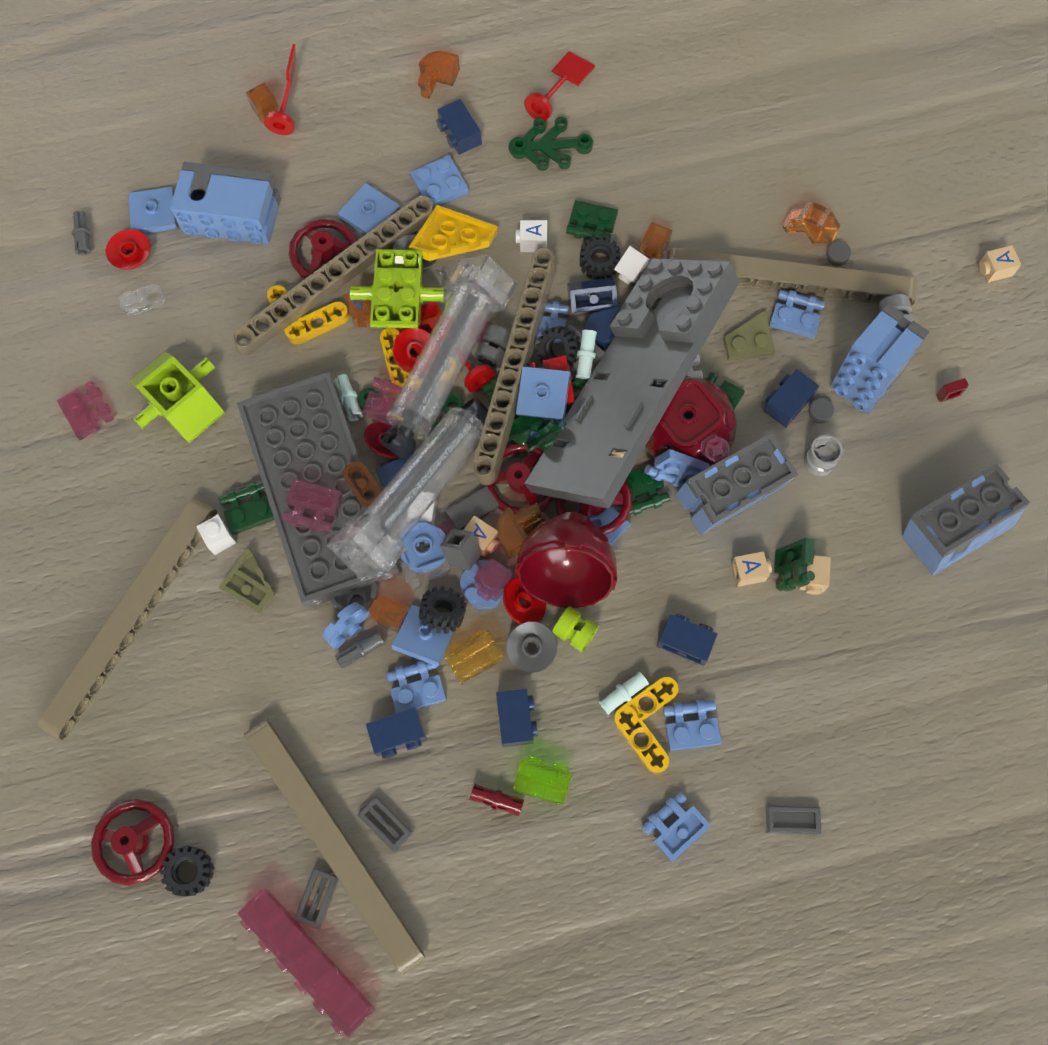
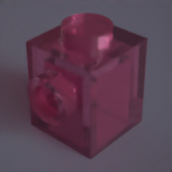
[474,559,513,602]

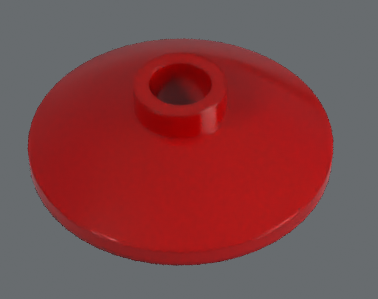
[105,229,151,270]
[392,328,438,375]
[503,578,546,624]

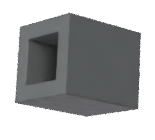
[440,528,482,570]

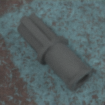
[72,211,91,255]
[335,631,385,668]

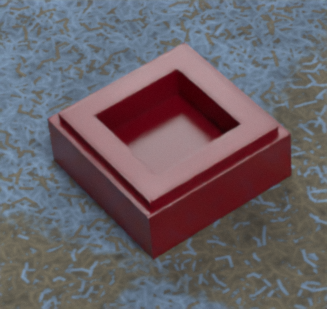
[936,378,969,402]

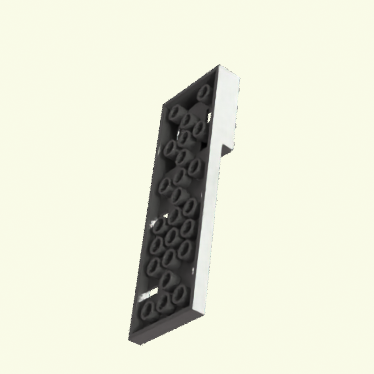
[524,258,740,509]

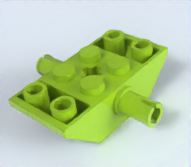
[350,249,444,328]
[129,351,225,443]

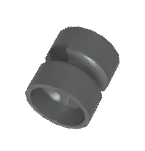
[474,325,511,368]

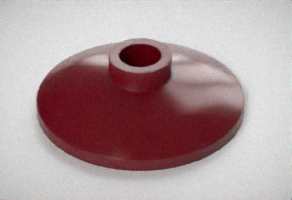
[364,422,399,458]

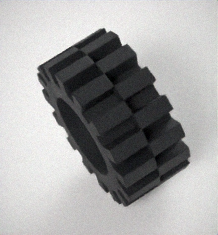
[579,236,621,280]
[536,326,581,367]
[419,586,466,634]
[160,846,214,896]

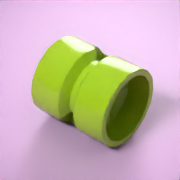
[552,606,600,653]

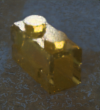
[444,630,504,685]

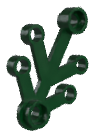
[508,117,593,171]

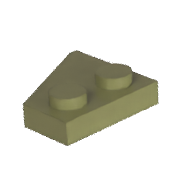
[723,311,775,361]
[219,548,275,615]

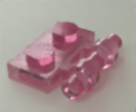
[361,376,417,426]
[57,381,114,440]
[282,479,342,533]

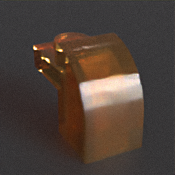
[418,51,460,99]
[782,202,840,244]
[497,504,541,559]

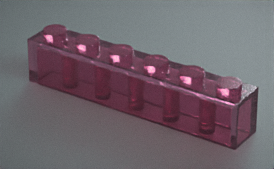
[237,889,376,1038]

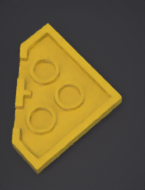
[409,205,498,261]

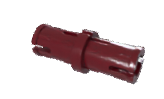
[469,784,524,816]

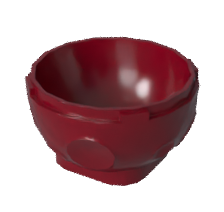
[645,376,737,467]
[515,512,617,608]

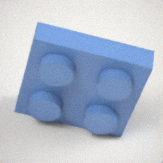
[410,155,469,209]

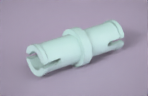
[576,330,597,380]
[334,374,363,421]
[598,671,649,715]

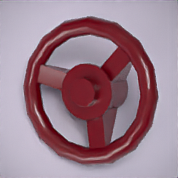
[288,219,358,279]
[486,443,555,517]
[556,480,632,535]
[91,799,175,886]

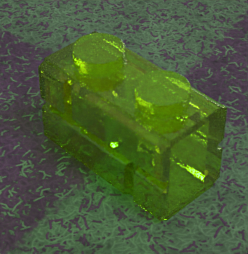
[513,756,572,806]

